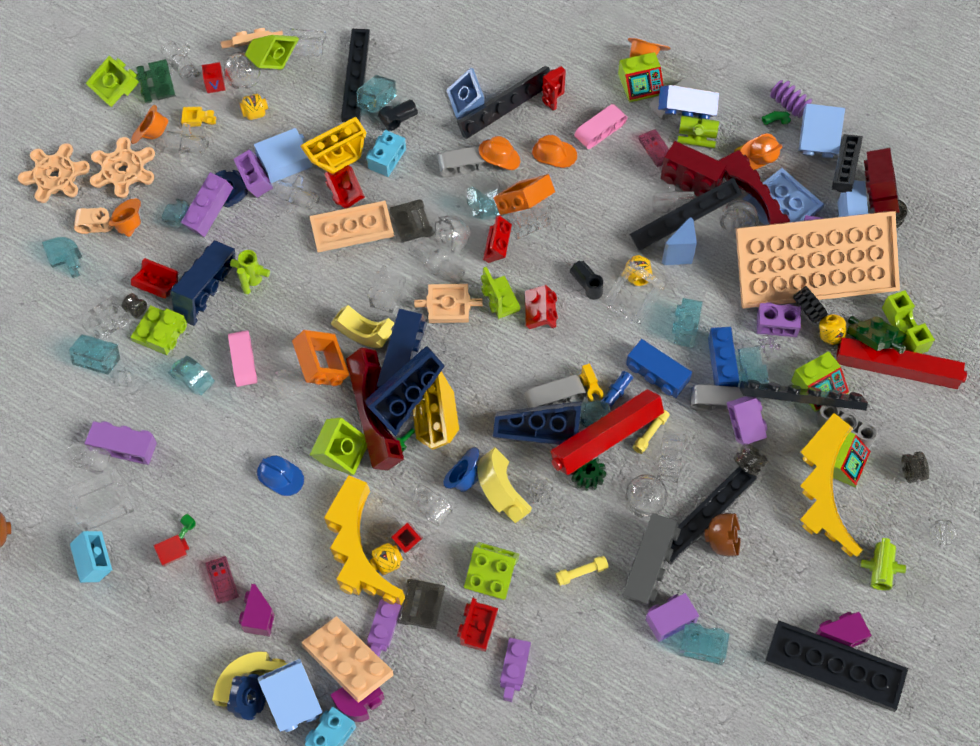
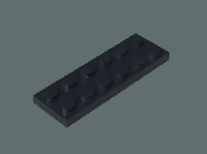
[764,620,909,712]

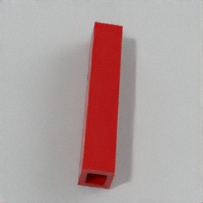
[836,337,967,389]
[550,389,664,475]

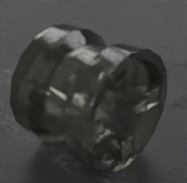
[121,293,147,318]

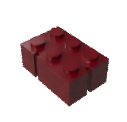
[660,141,727,197]
[864,148,900,213]

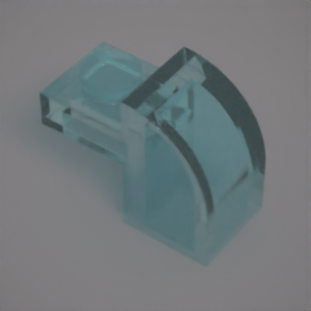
[467,187,506,220]
[42,237,83,278]
[738,346,769,384]
[168,355,215,396]

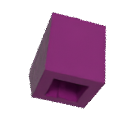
[239,584,275,637]
[815,612,872,647]

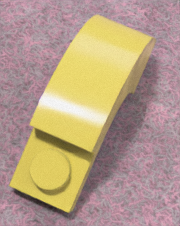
[330,305,394,348]
[477,447,532,523]
[212,652,288,707]

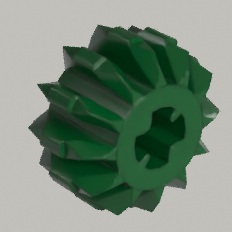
[571,457,606,491]

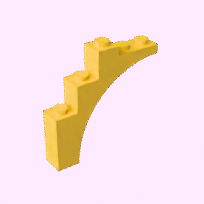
[800,413,864,557]
[324,475,405,605]

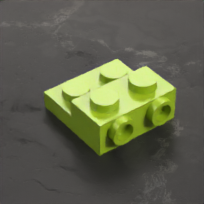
[86,55,139,107]
[130,305,187,355]

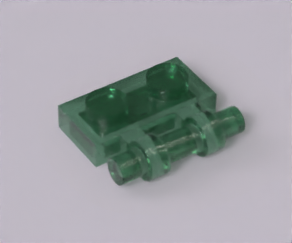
[136,59,176,103]

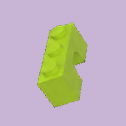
[882,290,935,354]

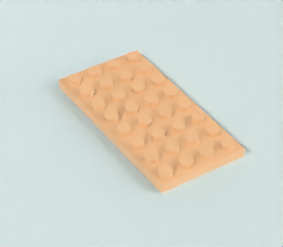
[736,211,900,309]

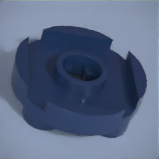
[215,170,248,208]
[227,673,266,720]

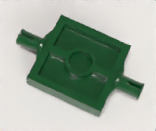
[847,316,907,354]

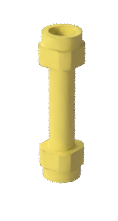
[632,410,670,454]
[555,556,609,586]

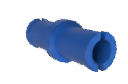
[599,371,633,410]

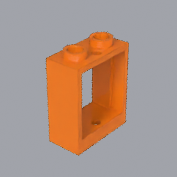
[493,174,555,215]
[292,330,349,386]

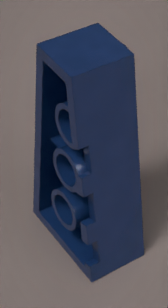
[171,240,235,326]
[377,309,427,388]
[365,346,445,436]
[493,401,582,445]

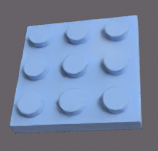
[741,168,824,225]

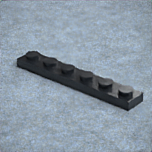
[341,28,370,122]
[457,66,550,139]
[832,134,863,193]
[629,178,743,252]
[739,380,868,411]
[667,464,758,565]

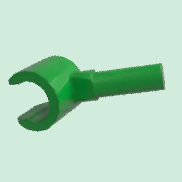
[396,428,415,452]
[179,514,196,539]

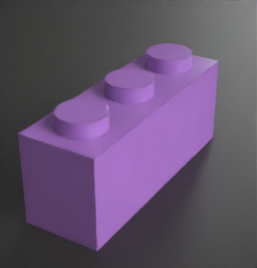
[181,172,233,238]
[84,421,157,465]

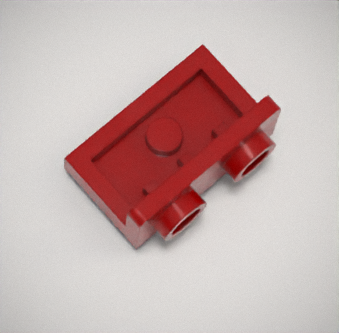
[542,66,566,111]
[324,165,365,209]
[483,215,512,263]
[131,258,179,299]
[525,285,558,329]
[457,597,498,652]

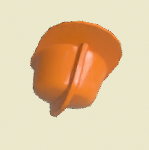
[628,38,671,58]
[131,105,168,144]
[740,133,783,170]
[532,135,577,168]
[479,136,520,170]
[108,198,141,237]

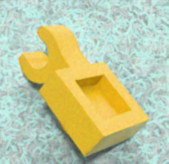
[181,107,216,127]
[579,363,603,403]

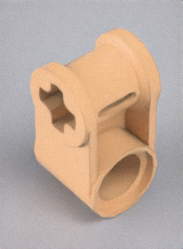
[74,207,114,234]

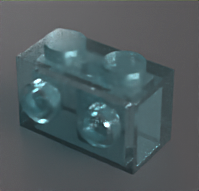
[357,75,397,113]
[671,298,703,348]
[69,334,120,375]
[679,623,730,665]

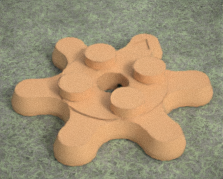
[90,137,155,199]
[18,143,90,203]

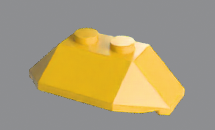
[300,117,366,174]
[412,371,459,450]

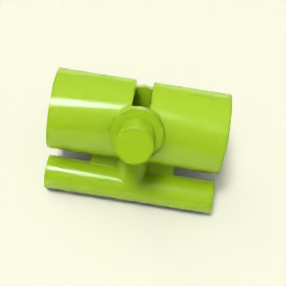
[677,116,719,148]
[230,250,270,294]
[861,538,906,591]

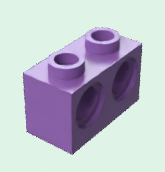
[233,149,273,198]
[757,302,801,337]

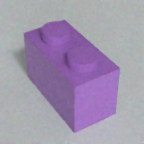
[726,396,767,445]
[645,593,699,642]

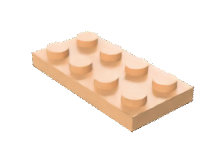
[310,201,394,252]
[301,616,393,703]

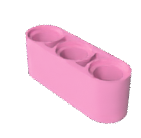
[574,104,627,149]
[228,330,257,387]

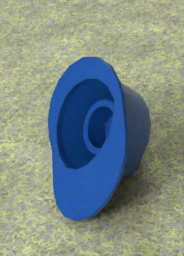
[443,447,479,492]
[257,455,304,496]

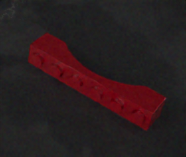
[719,150,790,224]
[346,347,404,471]

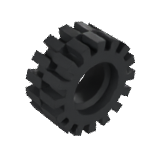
[793,286,828,324]

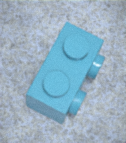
[366,130,406,177]
[70,531,112,583]
[305,707,356,746]

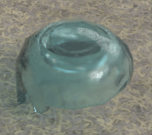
[161,199,190,228]
[580,401,611,428]

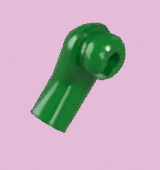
[762,111,791,125]

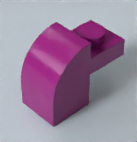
[330,687,385,722]

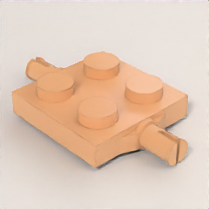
[221,28,283,49]
[414,284,483,323]

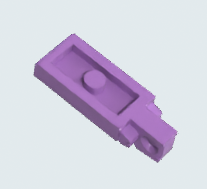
[367,599,402,657]
[500,638,531,702]

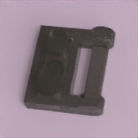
[390,199,435,243]
[397,579,445,630]

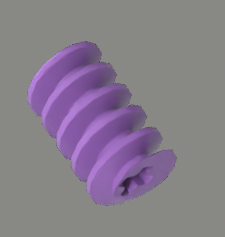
[770,80,813,118]

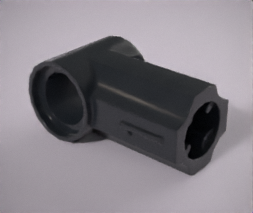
[378,99,418,131]
[570,260,603,300]

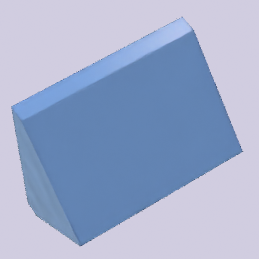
[446,68,484,120]
[662,217,697,265]

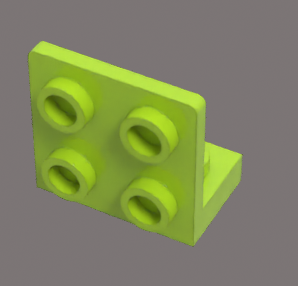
[481,266,520,319]
[464,542,520,600]

